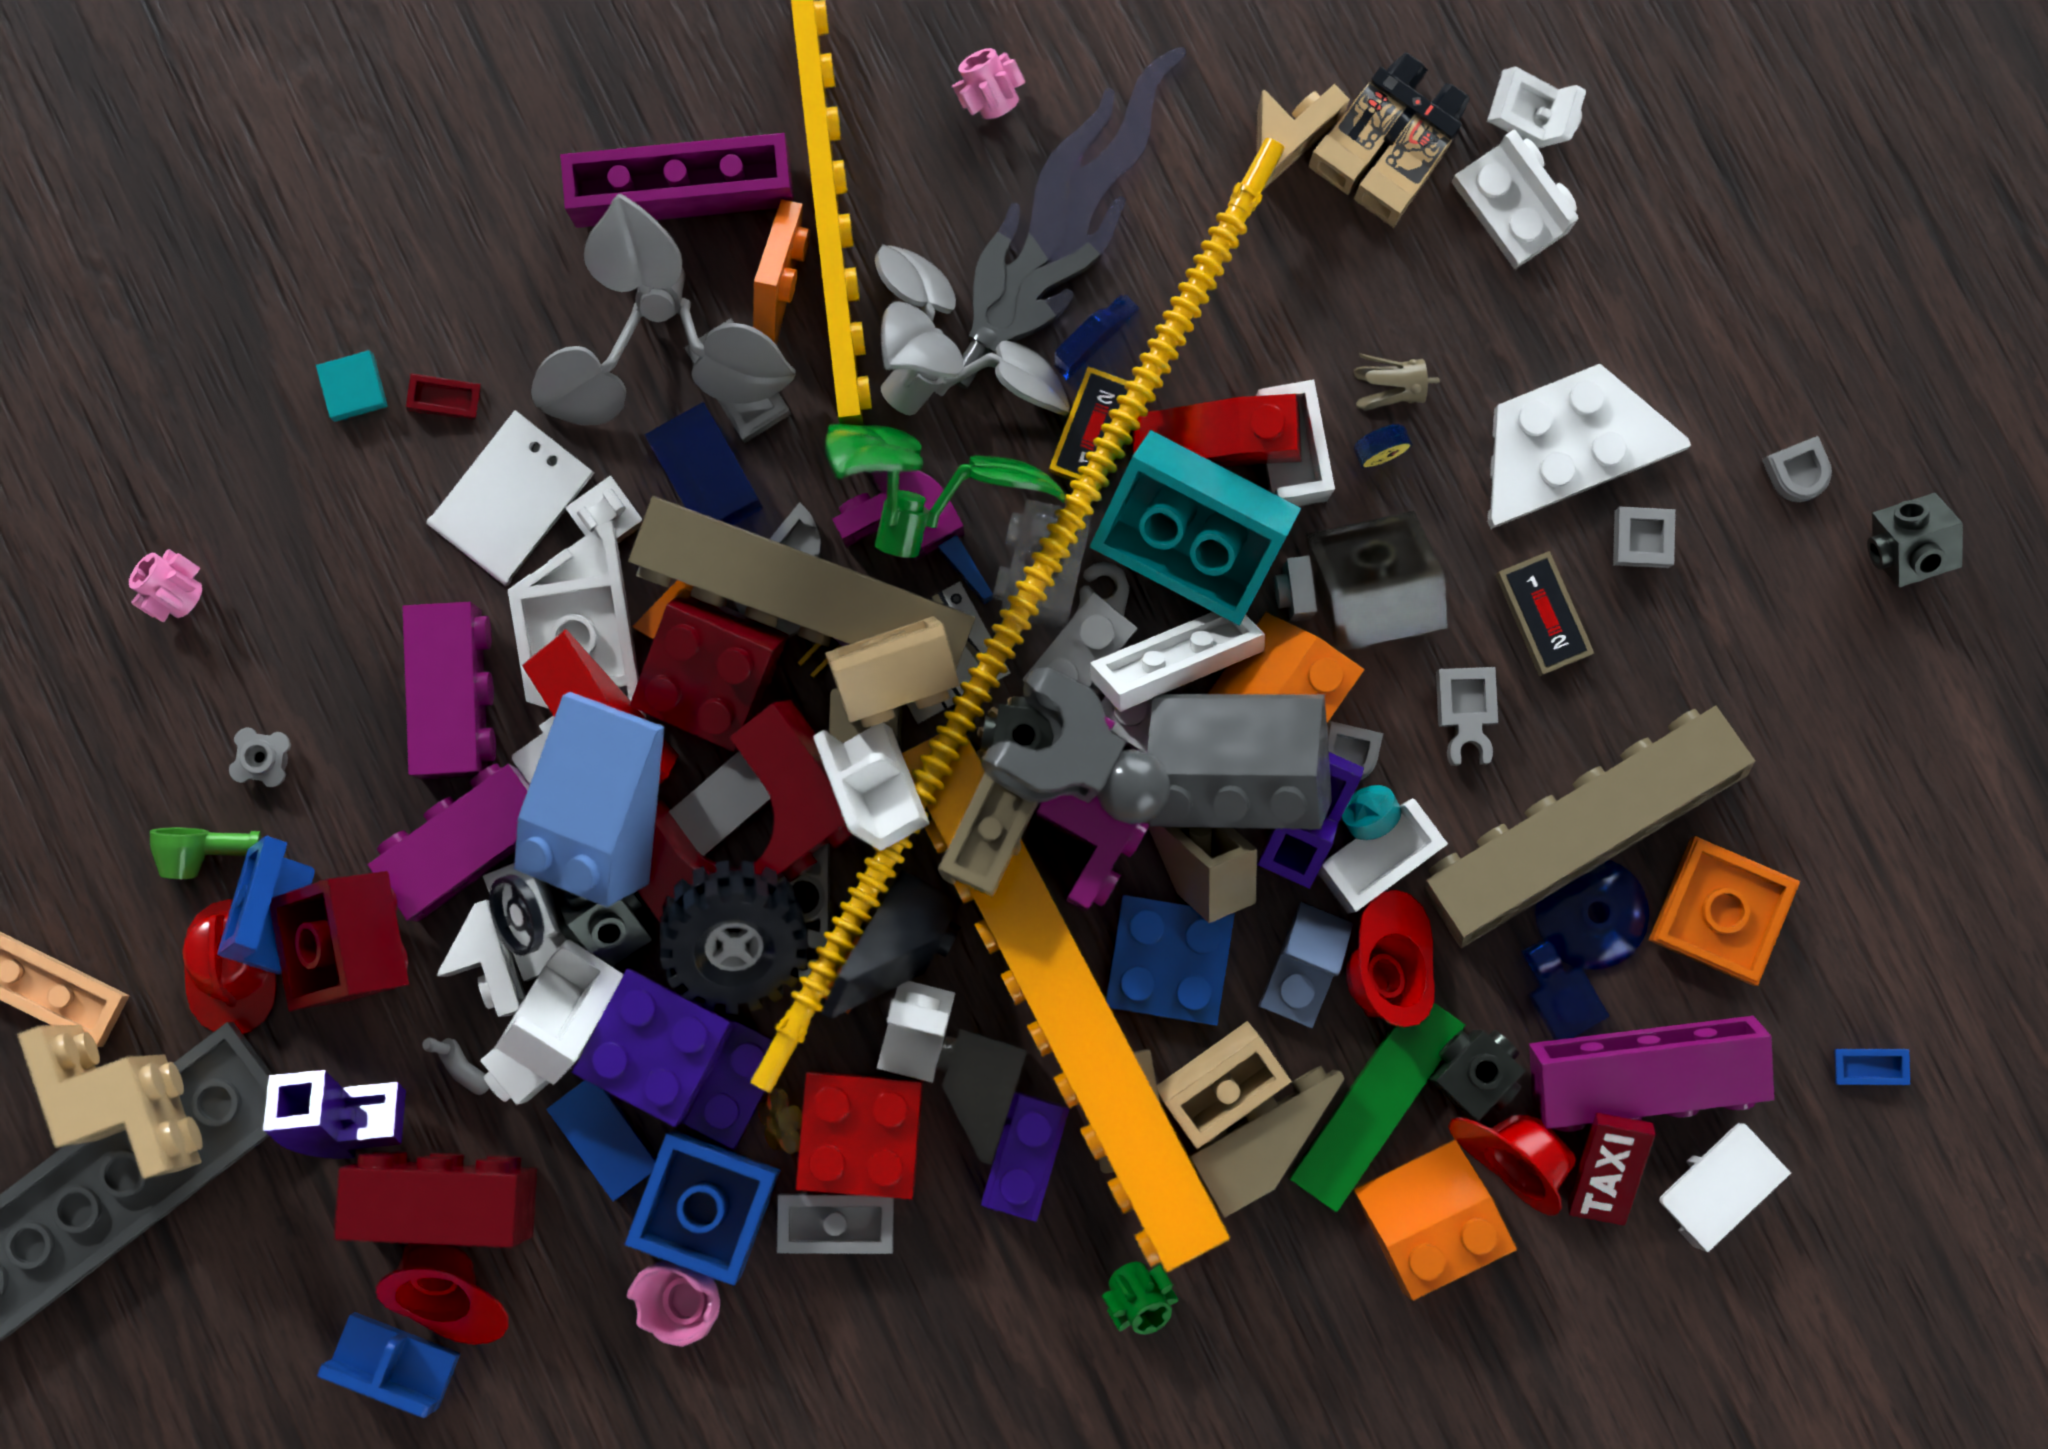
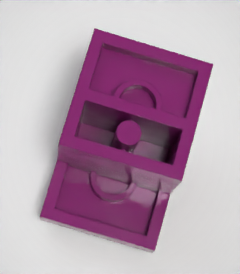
[1036,716,1150,912]

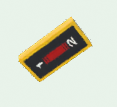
[1049,366,1127,491]

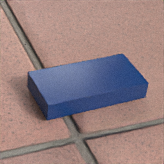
[546,1080,656,1201]

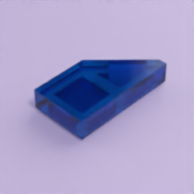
[1054,294,1139,380]

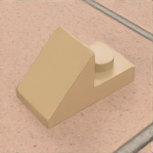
[1257,84,1350,189]

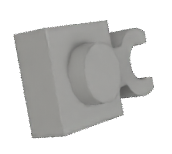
[1436,667,1498,766]

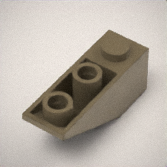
[1187,1066,1345,1218]

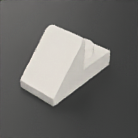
[437,900,526,1017]

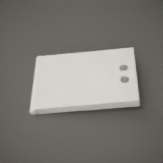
[426,410,595,586]

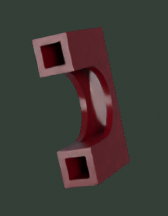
[638,699,855,931]

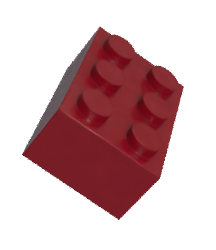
[334,1151,537,1247]

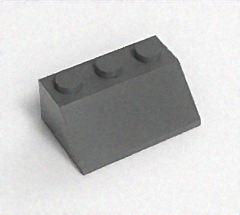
[1147,694,1332,829]

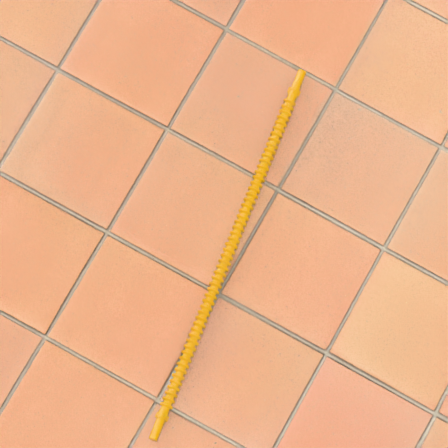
[750,138,1285,1093]

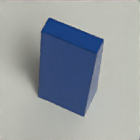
[938,535,993,604]
[1834,1049,1910,1085]

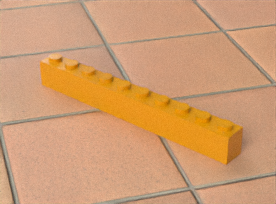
[902,734,1230,1273]

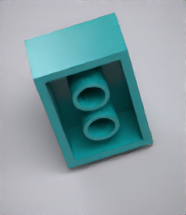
[1089,430,1301,626]

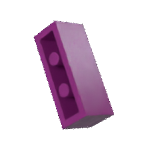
[402,602,496,779]
[367,763,530,922]

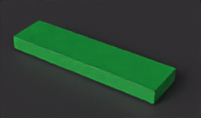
[1288,1003,1465,1213]

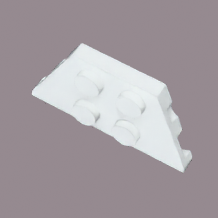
[1488,364,1691,529]
[508,521,646,718]

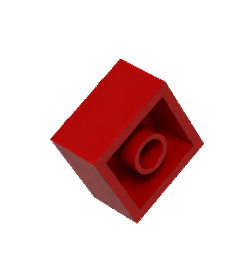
[796,1071,924,1199]

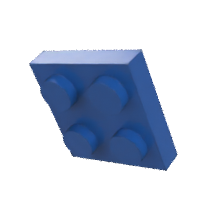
[1105,895,1235,1026]

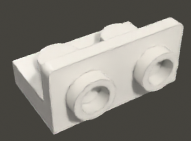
[1451,130,1579,269]

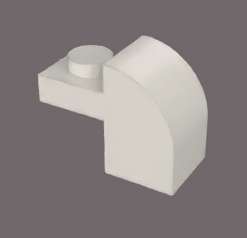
[877,981,955,1083]

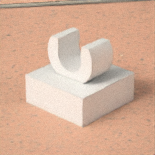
[565,475,643,543]

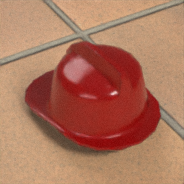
[1346,890,1435,1028]
[182,899,277,1034]
[1448,1115,1576,1215]
[376,1243,509,1345]

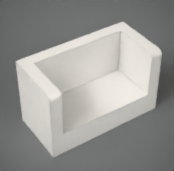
[1256,380,1335,507]
[1318,798,1448,914]
[495,939,624,1085]

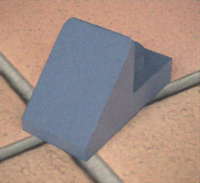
[1258,902,1353,1028]

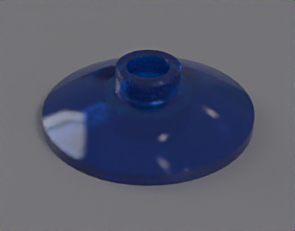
[1536,860,1649,970]

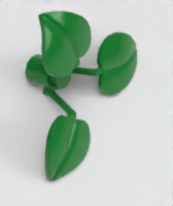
[825,423,1066,558]

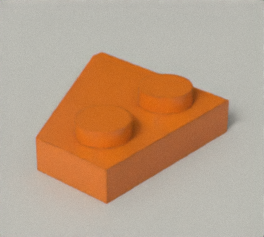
[753,199,810,345]

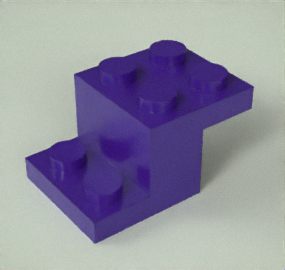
[572,969,773,1150]

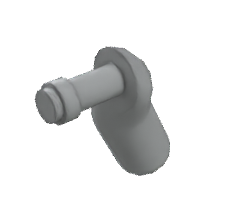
[423,1038,490,1095]

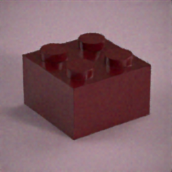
[629,589,789,751]
[269,871,409,1011]

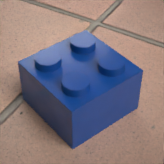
[625,1130,781,1285]

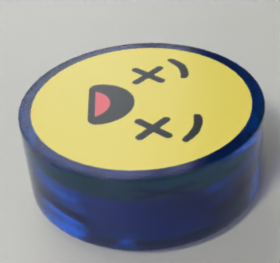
[1353,424,1413,468]

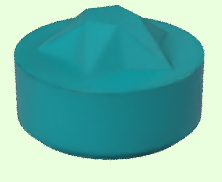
[1342,785,1402,840]

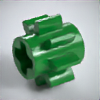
[1102,1262,1178,1335]

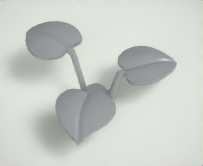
[531,194,796,425]
[875,244,1070,417]

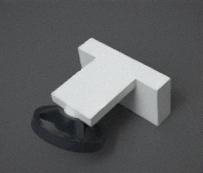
[483,863,566,981]

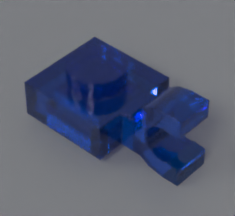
[1521,940,1609,1040]

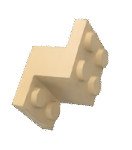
[18,1025,202,1179]

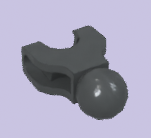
[981,667,1170,824]

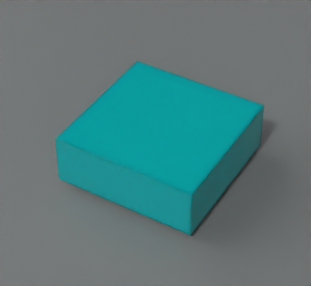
[316,350,388,422]

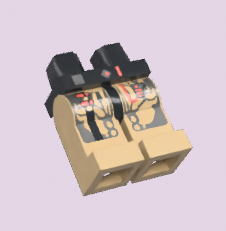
[1308,53,1470,228]

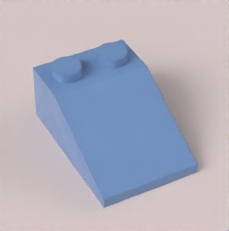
[514,692,664,907]

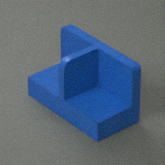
[317,1312,461,1418]

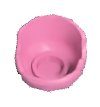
[627,1260,720,1347]

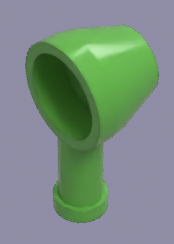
[150,827,261,879]

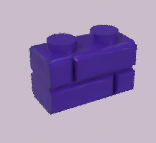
[981,1091,1069,1222]

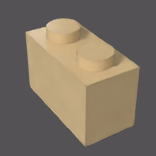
[1157,1021,1292,1149]

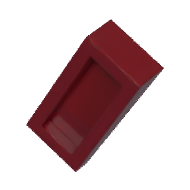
[406,373,481,420]

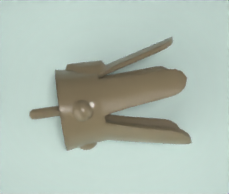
[1354,353,1440,411]

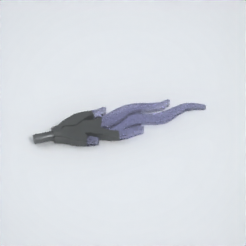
[956,47,1186,389]

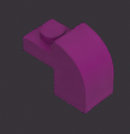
[832,470,965,561]

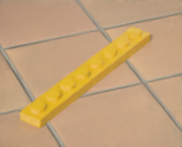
[791,0,872,425]

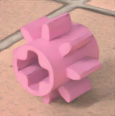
[952,48,1025,119]
[129,549,202,622]

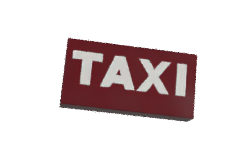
[1567,1113,1655,1226]

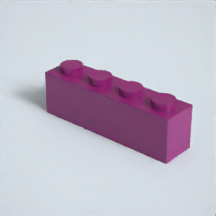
[560,133,794,228]
[1529,1015,1774,1132]

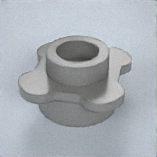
[229,727,291,787]

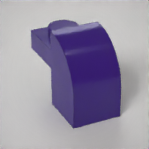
[1258,752,1364,889]
[263,1070,406,1159]

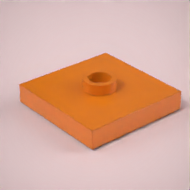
[1648,836,1800,986]

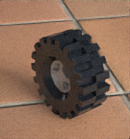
[660,860,808,1014]

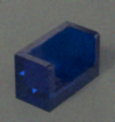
[644,402,763,525]

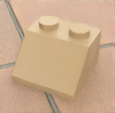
[825,616,960,728]

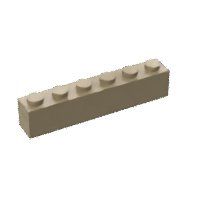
[628,496,976,669]
[1424,706,1755,949]

